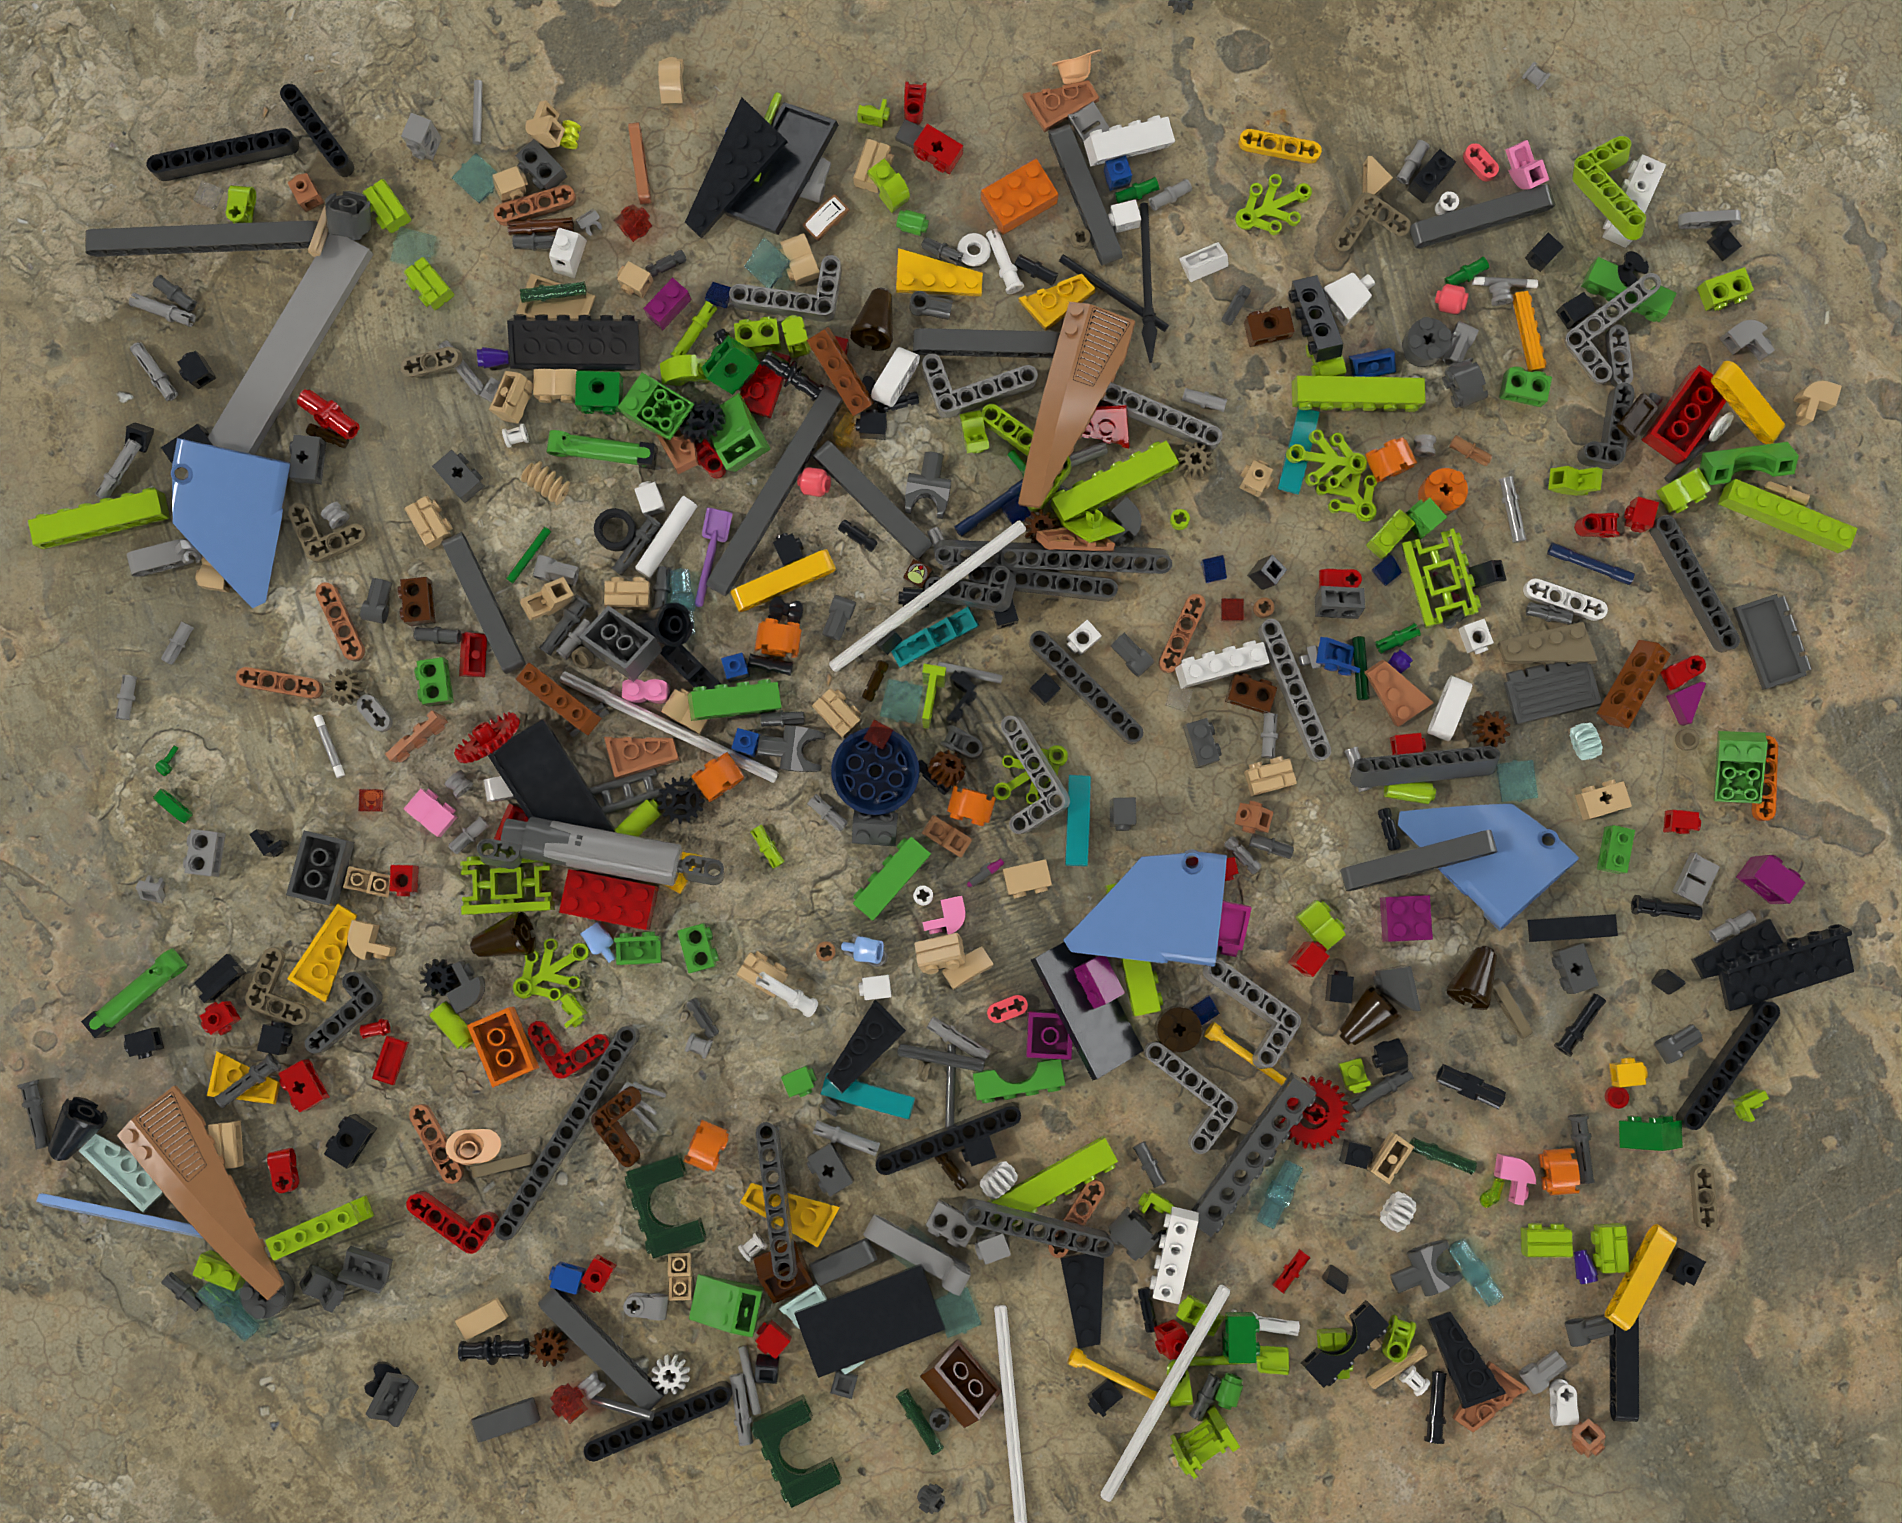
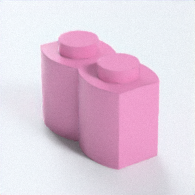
[622,679,670,704]
[404,788,458,838]

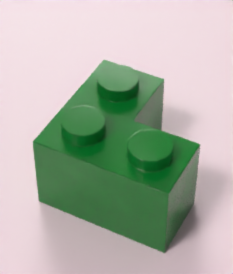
[1619,1115,1683,1151]
[1222,1312,1260,1363]

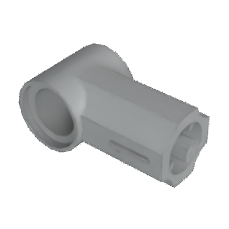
[800,157,831,203]
[1442,321,1479,366]
[532,555,579,586]
[1519,1350,1568,1394]

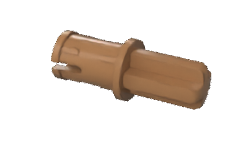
[1449,435,1492,466]

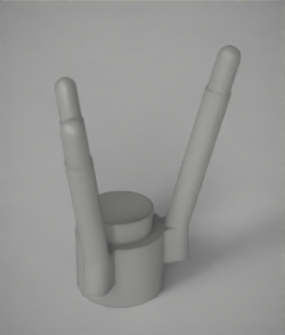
[619,1081,666,1132]

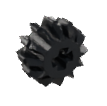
[420,959,458,996]

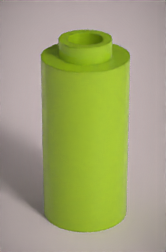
[1384,782,1436,804]
[614,799,662,837]
[429,1001,474,1050]

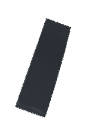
[660,644,721,690]
[1527,914,1618,942]

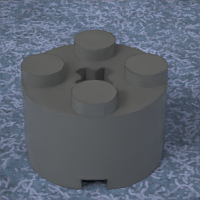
[325,191,372,240]
[1402,317,1451,367]
[1442,358,1488,408]
[1109,1207,1160,1261]
[239,1269,295,1319]

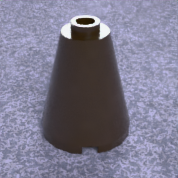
[850,288,893,351]
[470,911,536,957]
[1446,946,1497,1010]
[1339,985,1402,1045]

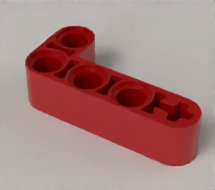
[406,1191,499,1254]

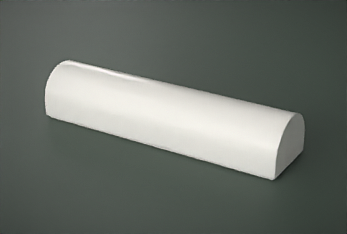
[636,496,698,579]

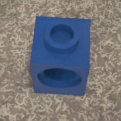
[1103,155,1132,191]
[721,653,750,683]
[731,728,760,757]
[549,1262,586,1295]

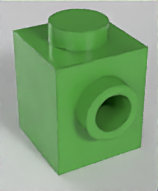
[781,1065,817,1098]

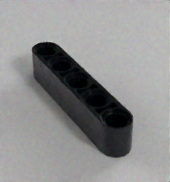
[280,84,354,177]
[1609,1316,1639,1422]

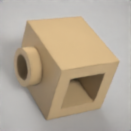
[492,166,528,203]
[617,261,654,298]

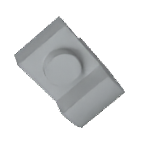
[1719,320,1775,362]

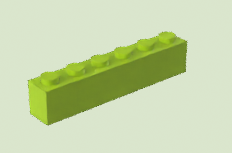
[1292,376,1425,412]
[1050,440,1179,527]
[1718,479,1858,553]
[28,488,170,549]
[1105,883,1163,1016]
[987,1136,1118,1226]

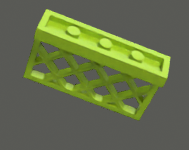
[922,663,946,729]

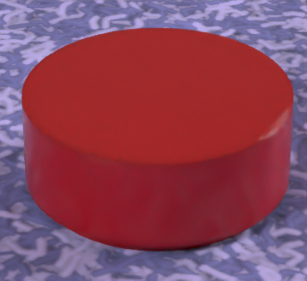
[1605,1086,1629,1109]

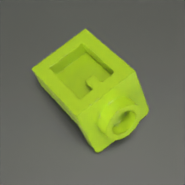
[857,99,890,128]
[560,993,588,1028]
[1338,1058,1371,1093]
[1733,1089,1769,1122]
[1138,1189,1175,1214]

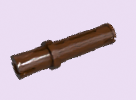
[507,217,574,236]

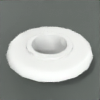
[957,233,991,267]
[1708,412,1734,442]

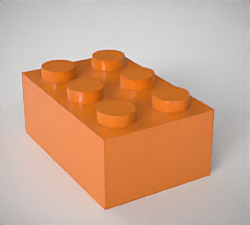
[981,158,1059,235]
[467,1006,539,1088]

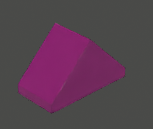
[1666,681,1706,726]

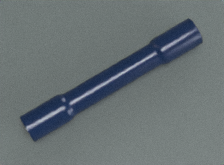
[954,479,1023,537]
[1547,542,1635,585]

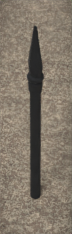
[1140,202,1157,363]

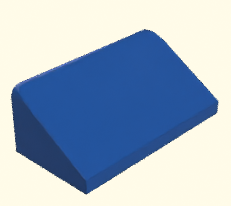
[1349,348,1396,377]

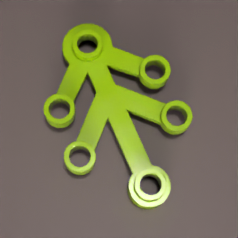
[1235,174,1312,235]
[1286,429,1367,489]
[1315,449,1377,522]
[993,743,1068,805]
[513,938,590,1001]

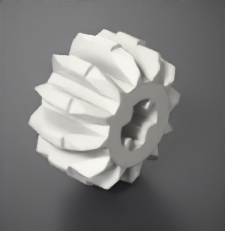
[980,1161,1018,1199]
[1380,1191,1416,1232]
[652,1354,690,1394]

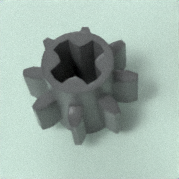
[1168,0,1194,15]
[917,1483,945,1514]

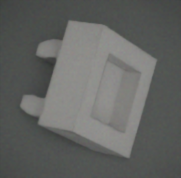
[575,208,602,236]
[480,377,500,403]
[175,540,202,564]
[1298,645,1324,669]
[135,875,166,903]

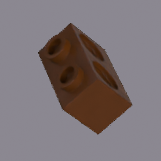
[398,577,436,626]
[1225,673,1277,714]

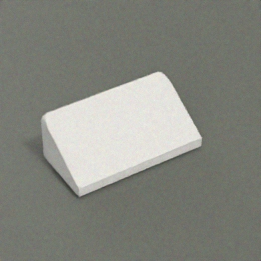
[1179,242,1228,282]

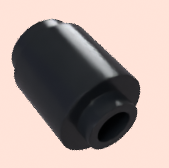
[898,587,929,610]

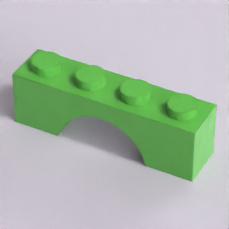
[1581,257,1677,322]
[1699,442,1799,485]
[972,1059,1065,1103]

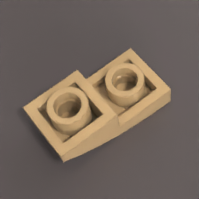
[343,866,390,898]
[942,946,993,990]
[668,1253,692,1301]
[455,1297,509,1340]

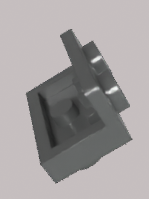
[852,810,898,847]
[337,1246,393,1294]
[365,1372,419,1427]

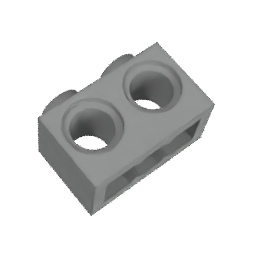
[401,113,442,161]
[183,829,226,877]
[926,1199,976,1248]
[974,1230,1011,1265]

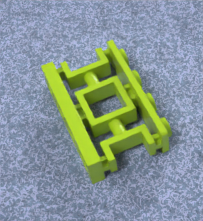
[1402,528,1481,628]
[460,854,555,915]
[265,1195,374,1261]
[1170,1405,1240,1479]

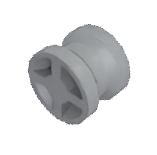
[1489,282,1513,306]
[1413,434,1436,457]
[321,502,350,529]
[445,770,473,798]
[577,1371,606,1400]

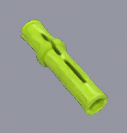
[670,301,717,357]

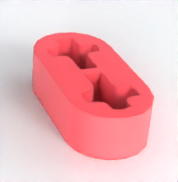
[1463,143,1499,182]
[987,995,1028,1023]

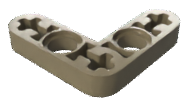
[1331,192,1411,251]
[288,503,368,563]
[245,947,310,1025]

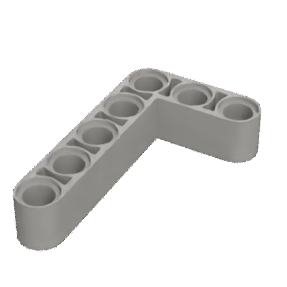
[729,255,842,322]
[1564,273,1661,385]
[922,354,1038,418]
[1001,716,1070,834]
[1203,959,1301,1069]
[1144,1041,1238,1154]
[863,1214,971,1296]

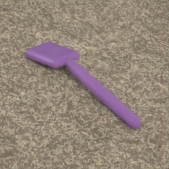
[695,507,733,607]

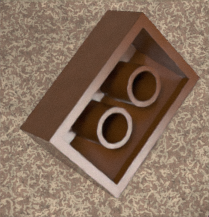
[920,1339,1002,1428]

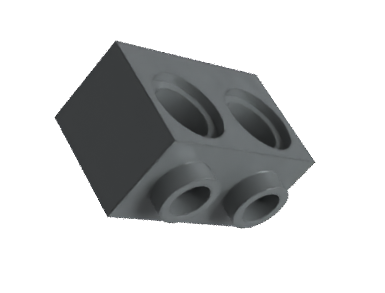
[515,139,567,190]
[1314,586,1365,619]
[1110,797,1136,831]

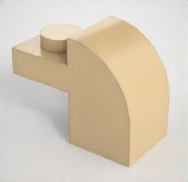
[658,57,684,104]
[525,100,565,149]
[1794,381,1842,426]
[520,577,574,621]
[348,920,396,960]

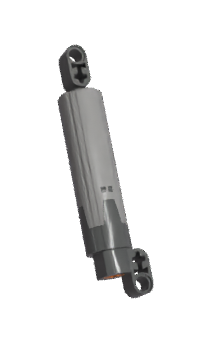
[477,817,724,886]

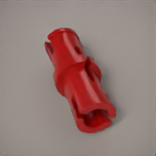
[1272,1249,1311,1294]

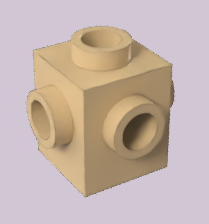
[1239,460,1273,497]

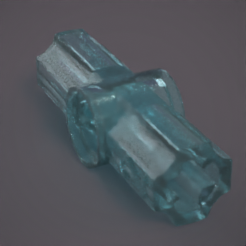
[670,569,696,636]
[1256,1159,1303,1229]
[1448,1239,1504,1307]
[196,1282,260,1342]

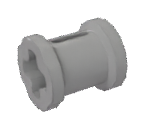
[1522,61,1551,90]
[685,1032,713,1059]

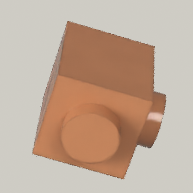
[287,173,325,212]

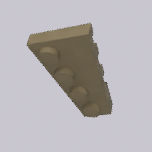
[1497,622,1598,664]

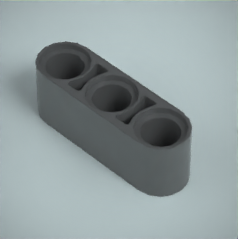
[809,1238,878,1286]
[471,1397,541,1442]

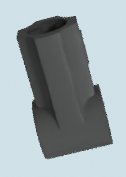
[909,291,953,320]
[360,578,392,624]
[822,594,856,641]
[1111,632,1155,677]
[1654,1024,1703,1064]
[1564,1314,1614,1347]

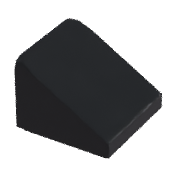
[125,423,154,453]
[875,630,902,655]
[1651,969,1686,995]
[1322,1265,1349,1294]
[755,1354,780,1384]

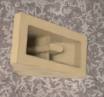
[1362,156,1393,205]

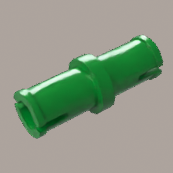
[1115,177,1160,204]
[1444,256,1489,286]
[1375,623,1421,654]

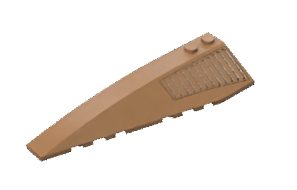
[1018,302,1135,508]
[117,1086,284,1300]

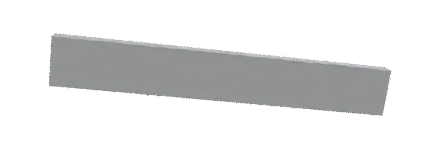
[183,234,374,479]

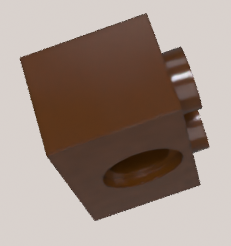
[1244,306,1295,347]

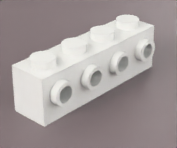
[1084,115,1175,167]
[1602,154,1666,248]
[1175,640,1270,689]
[1149,1206,1199,1304]

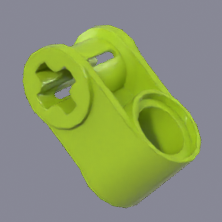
[225,185,257,223]
[1382,1315,1416,1363]
[1167,1360,1193,1407]

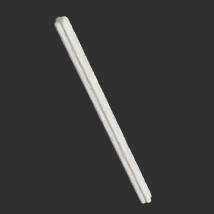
[829,520,1026,672]
[559,672,779,783]
[1101,1285,1230,1502]
[994,1305,1027,1523]

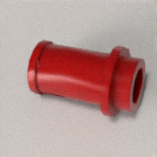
[360,1018,391,1039]

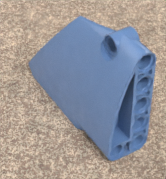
[171,438,290,608]
[1398,804,1579,931]
[1063,849,1227,966]

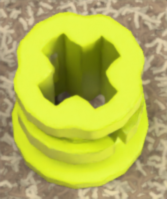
[559,120,581,149]

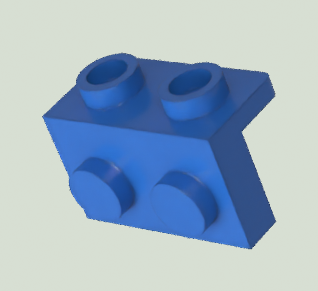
[1316,637,1360,676]

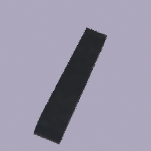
[146,128,299,181]
[1676,1001,1780,1130]
[875,1103,1021,1175]
[583,1381,732,1462]

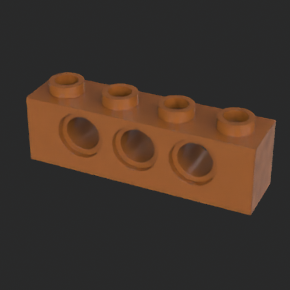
[806,327,874,416]
[1596,640,1671,729]
[515,663,602,736]

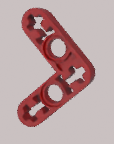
[528,1021,611,1079]

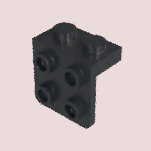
[946,670,977,725]

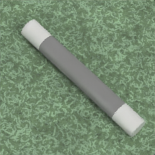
[1472,276,1538,288]
[313,715,345,778]

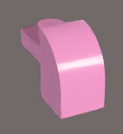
[1505,140,1549,190]
[922,896,965,934]
[1494,1154,1536,1205]

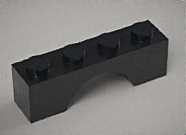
[1301,1300,1390,1388]

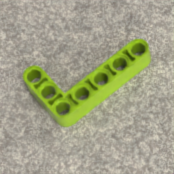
[1572,136,1646,240]
[982,404,1071,512]

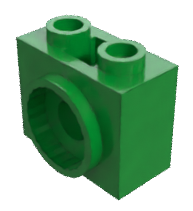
[701,335,760,395]
[575,371,623,415]

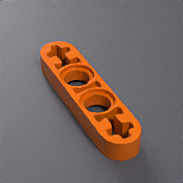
[1752,736,1778,821]

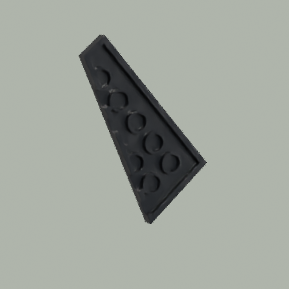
[685,97,788,238]

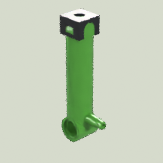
[546,430,658,470]
[81,948,188,1038]

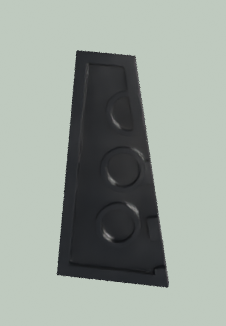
[1691,919,1784,979]
[826,999,906,1094]
[1060,1253,1104,1349]
[1428,1311,1506,1409]

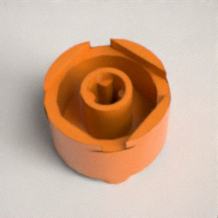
[1365,437,1417,483]
[1418,468,1468,515]
[755,618,802,658]
[691,752,744,802]
[947,786,996,826]
[683,1119,729,1172]
[1538,1148,1580,1195]

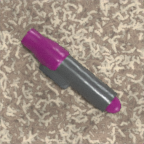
[1433,571,1462,603]
[967,858,1004,887]

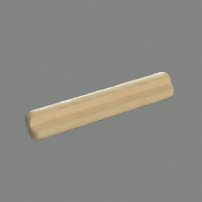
[308,205,328,257]
[1367,1344,1428,1389]

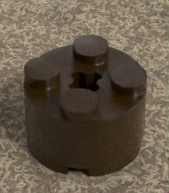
[1154,1006,1202,1052]

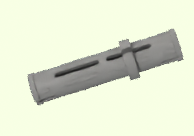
[129,293,196,327]
[130,342,178,401]
[95,439,142,499]
[1499,476,1527,543]
[926,1016,990,1061]
[812,1120,880,1156]
[729,1373,753,1446]

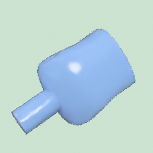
[580,921,616,963]
[841,936,884,964]

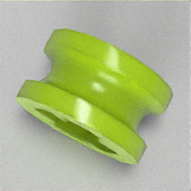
[1170,509,1190,530]

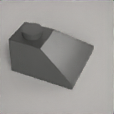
[1373,965,1421,1011]

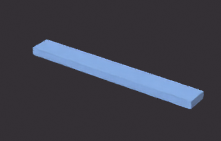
[36,1193,204,1239]

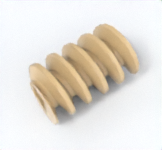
[521,461,570,506]

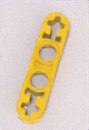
[1238,129,1322,164]

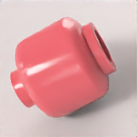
[1435,284,1469,315]
[797,467,831,497]

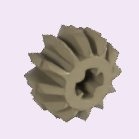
[1177,442,1213,480]
[324,668,364,706]

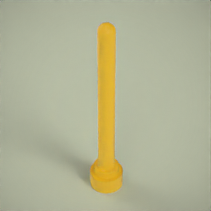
[1204,1022,1287,1086]
[1067,1347,1169,1405]

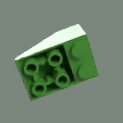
[618,372,694,440]
[711,393,771,472]
[1714,731,1768,804]
[689,1274,764,1338]

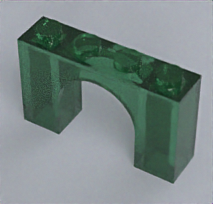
[625,1152,707,1259]
[751,1394,842,1508]

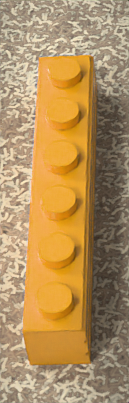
[1512,290,1546,372]

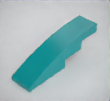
[1277,407,1320,495]
[891,606,980,668]
[1065,775,1091,867]
[821,1073,915,1119]

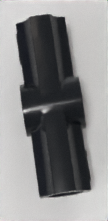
[1436,1064,1506,1109]

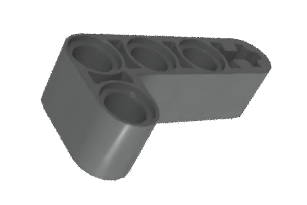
[1577,383,1634,469]
[925,566,1016,612]
[305,971,383,1054]

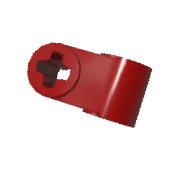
[904,81,927,125]
[696,439,726,479]
[1574,513,1620,538]
[1319,569,1362,588]
[1660,655,1706,691]
[267,1148,300,1193]

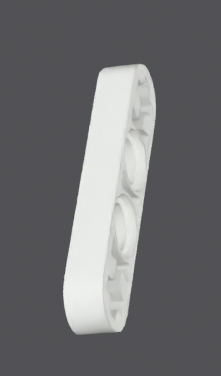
[1523,579,1608,621]

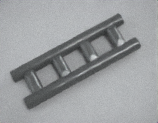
[589,768,663,815]

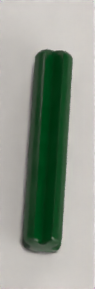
[1352,636,1370,701]

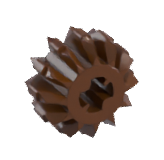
[1025,509,1060,543]
[1472,711,1510,748]
[928,749,966,788]
[530,1327,569,1367]

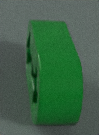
[153,788,193,824]

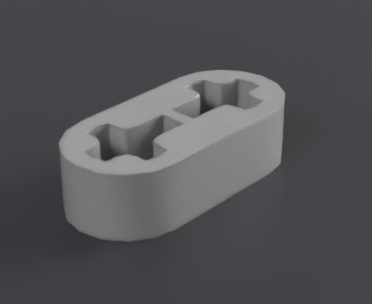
[357,695,393,732]

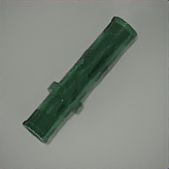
[520,281,587,303]
[1409,1137,1477,1175]
[896,1388,944,1455]

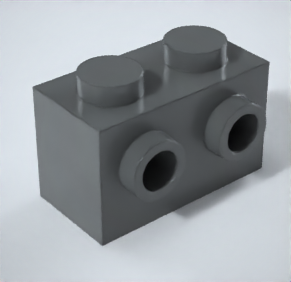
[1183,718,1222,768]

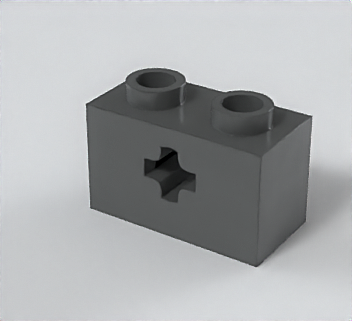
[288,435,327,485]
[432,450,485,503]
[1552,943,1599,994]
[806,1142,854,1197]

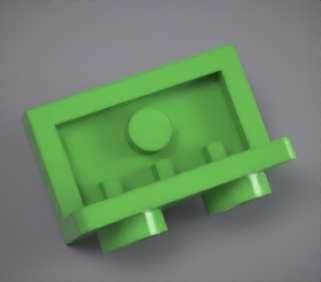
[614,932,662,965]

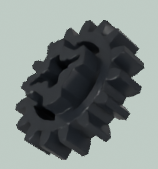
[679,399,726,443]
[657,776,705,825]

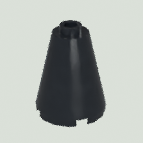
[635,603,693,647]
[48,1097,108,1161]

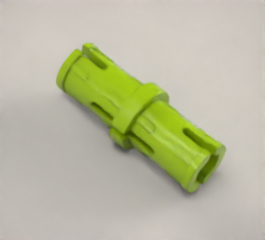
[750,824,785,869]

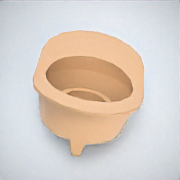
[1052,49,1101,84]
[446,1129,501,1166]

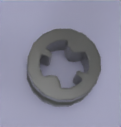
[820,1096,842,1117]
[929,1408,949,1431]

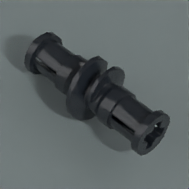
[759,348,824,401]
[458,1335,530,1365]

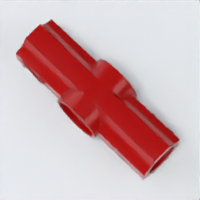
[297,389,360,440]

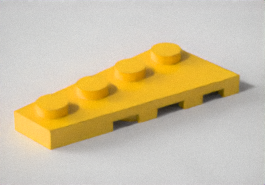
[896,248,983,297]
[287,903,358,1003]
[740,1183,840,1248]

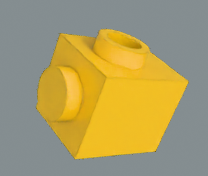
[1609,1057,1648,1087]

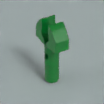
[1008,450,1026,478]

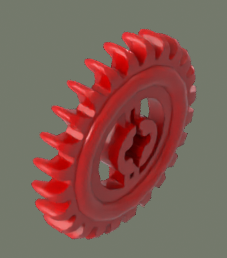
[454,712,520,764]
[1278,1075,1350,1150]

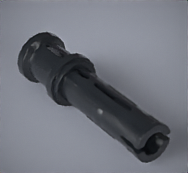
[1631,895,1702,921]
[1554,993,1606,1057]
[1424,1371,1447,1444]

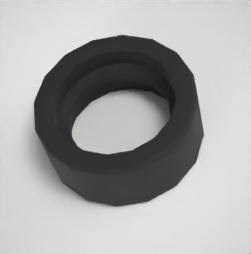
[594,508,637,552]

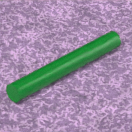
[506,526,552,584]

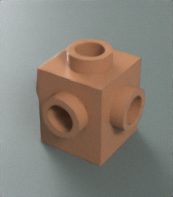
[1234,801,1273,834]
[1571,1418,1606,1458]

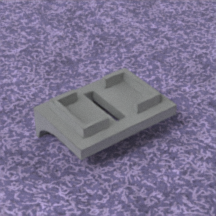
[1068,101,1109,146]
[1672,853,1720,906]

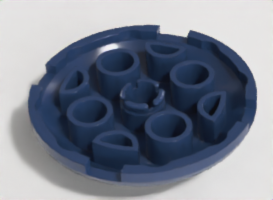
[831,727,919,815]

